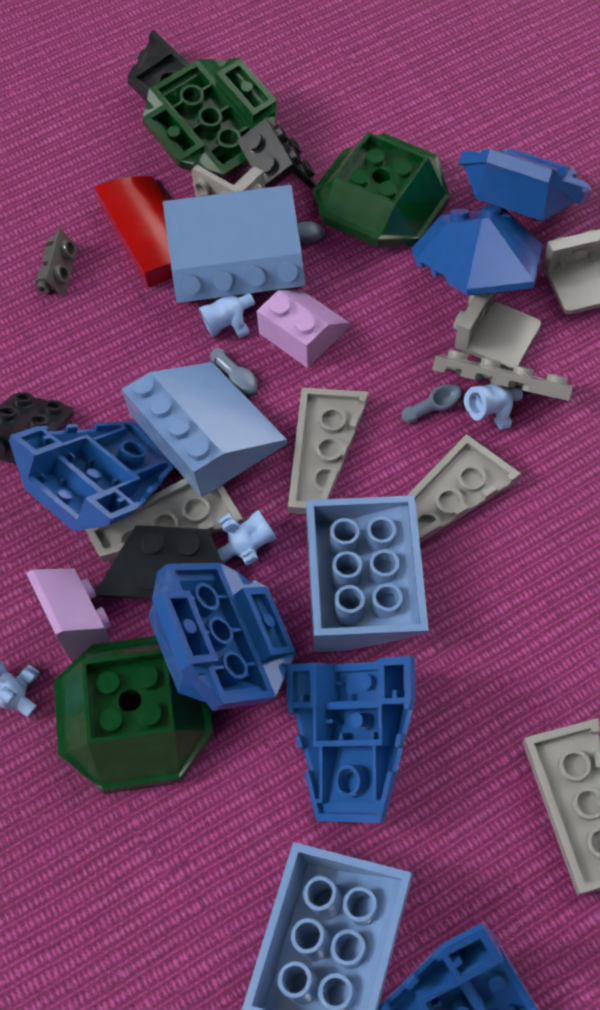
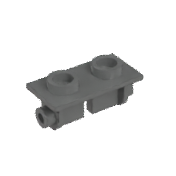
[35,228,78,297]

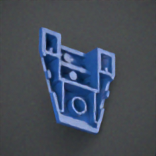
[411,205,543,296]
[9,421,175,531]
[287,656,416,823]
[378,923,538,1010]

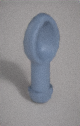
[297,221,325,244]
[210,348,258,396]
[402,384,462,423]

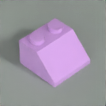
[257,290,350,368]
[26,568,112,661]

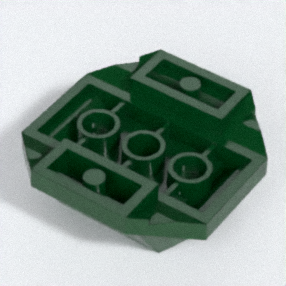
[143,58,277,180]
[312,132,450,248]
[54,636,214,794]

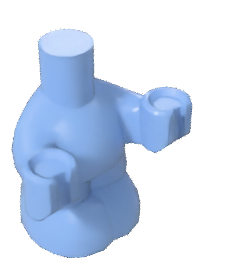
[199,293,255,339]
[464,383,523,430]
[217,510,277,566]
[0,660,40,718]

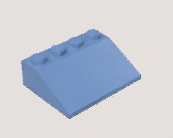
[163,185,306,303]
[121,362,287,498]
[306,495,429,652]
[242,842,413,1010]

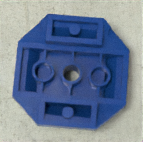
[458,148,592,221]
[148,563,296,711]

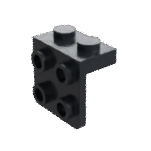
[237,118,316,189]
[0,392,74,465]

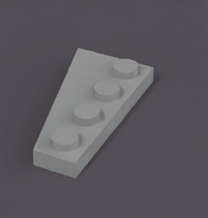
[432,349,573,401]
[288,387,369,514]
[407,434,521,543]
[85,479,244,562]
[522,718,600,896]

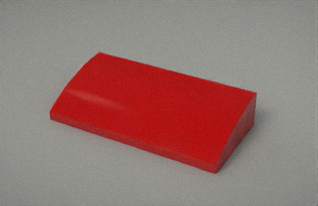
[94,176,173,288]

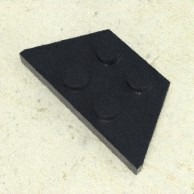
[128,30,190,101]
[96,525,223,600]

